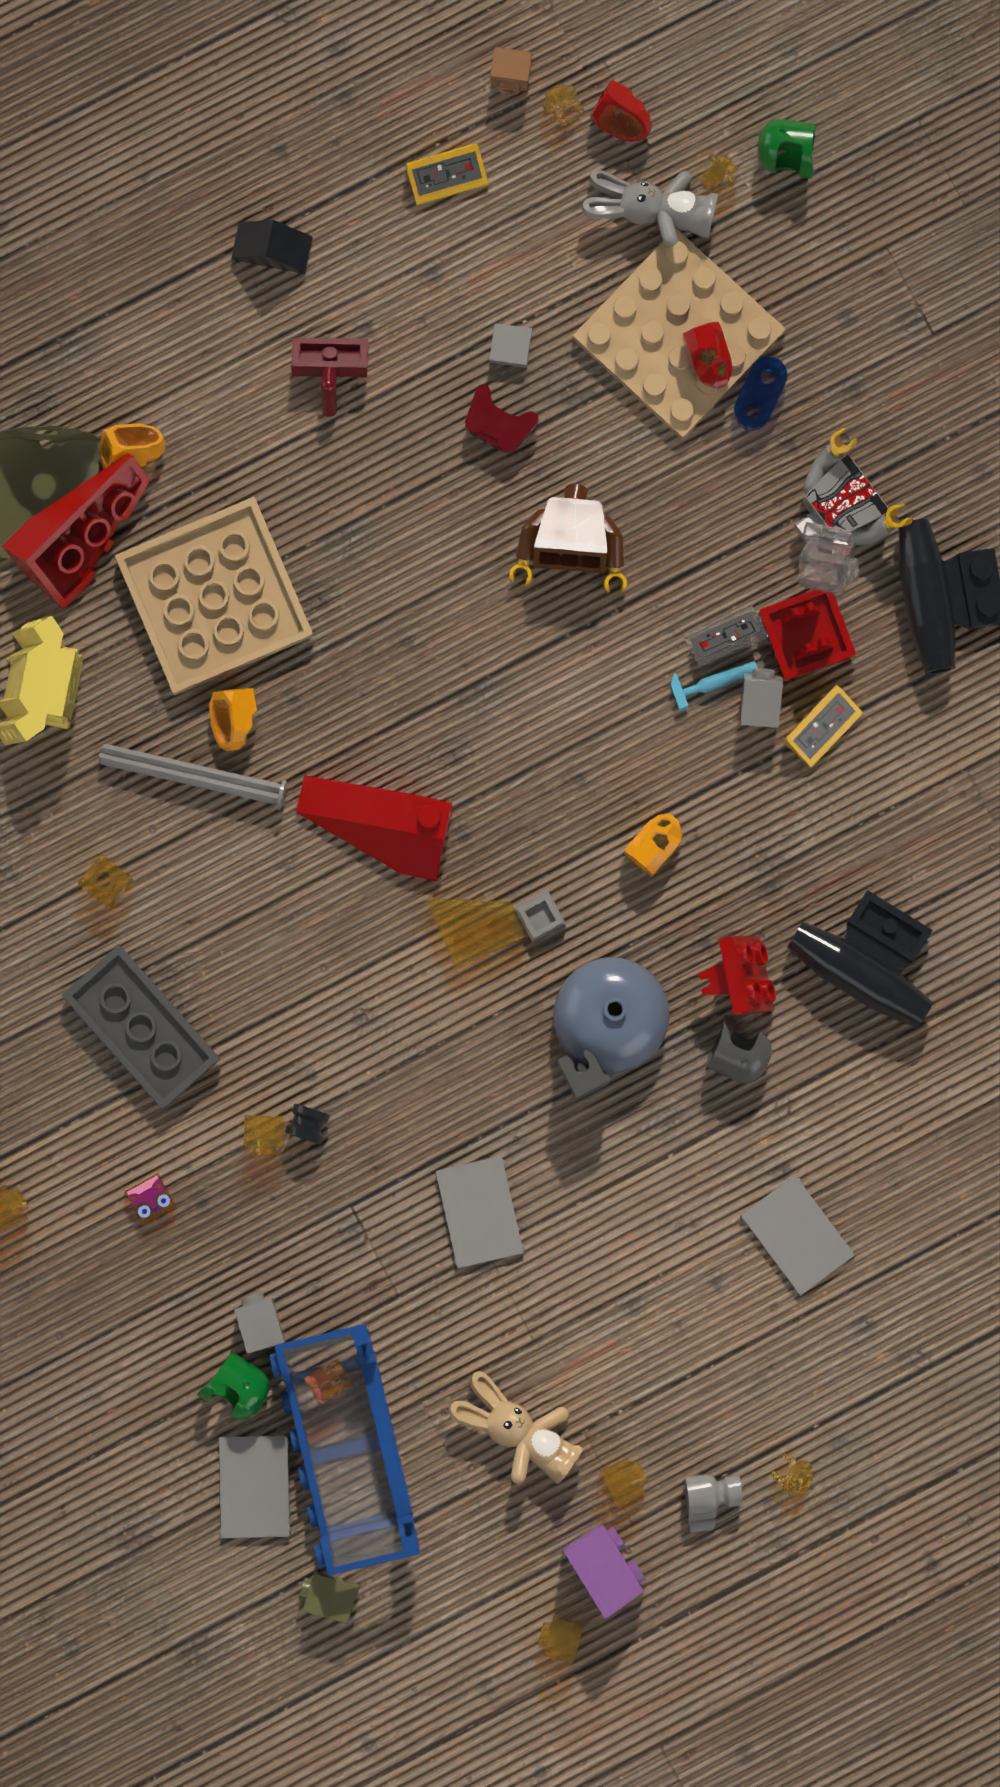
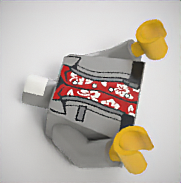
[794,428,913,546]

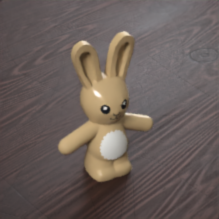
[449,1371,583,1484]

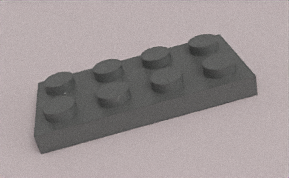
[62,944,221,1110]

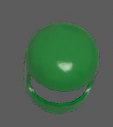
[757,119,816,179]
[197,1351,270,1420]

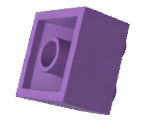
[563,1523,646,1619]

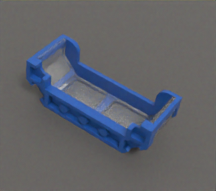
[270,1323,421,1576]

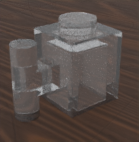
[799,522,860,595]

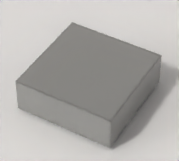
[489,323,532,368]
[514,890,566,943]

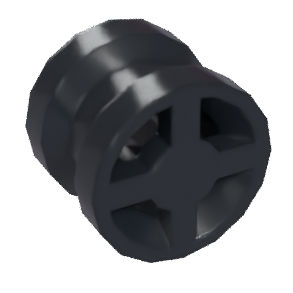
[285,1103,330,1144]

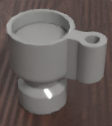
[684,1474,743,1532]

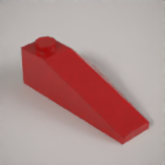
[2,453,151,610]
[296,775,453,882]

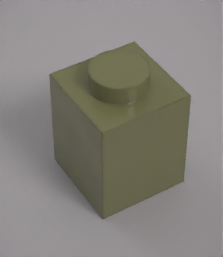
[298,1571,360,1624]

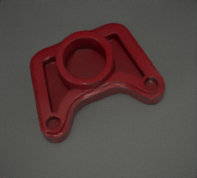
[465,384,539,454]

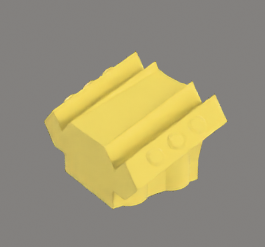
[0,616,83,746]

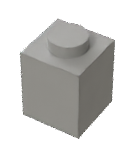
[740,668,783,728]
[234,1293,286,1354]

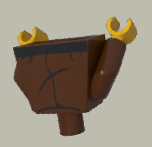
[509,484,627,593]

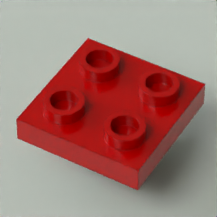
[758,584,857,682]
[698,936,776,1015]

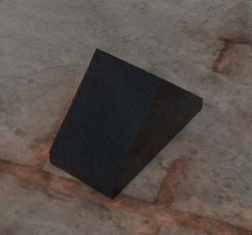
[231,220,313,274]

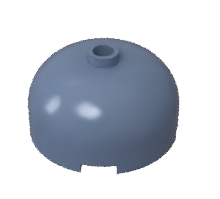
[553,957,669,1074]

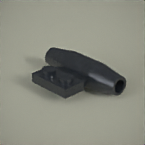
[899,519,1000,674]
[787,890,934,1028]

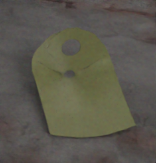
[0,426,99,560]

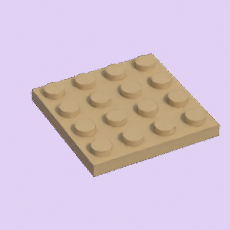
[573,228,786,440]
[115,497,314,696]

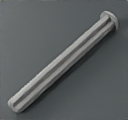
[99,744,287,810]

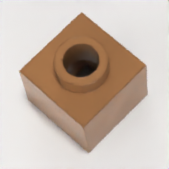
[490,47,532,95]

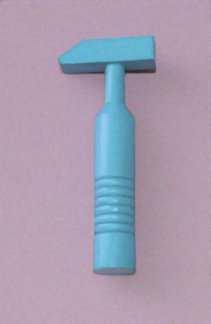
[671,661,758,711]

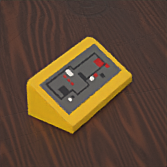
[405,143,489,206]
[783,685,863,768]

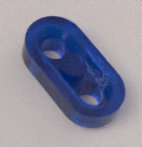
[733,357,787,431]

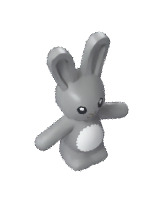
[582,169,718,247]

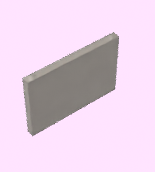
[435,1156,524,1268]
[740,1175,855,1296]
[218,1435,292,1538]

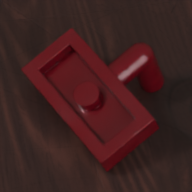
[291,338,369,417]

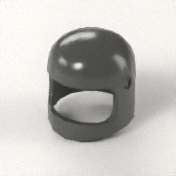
[705,1015,772,1084]

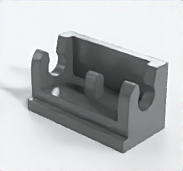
[557,1050,611,1101]

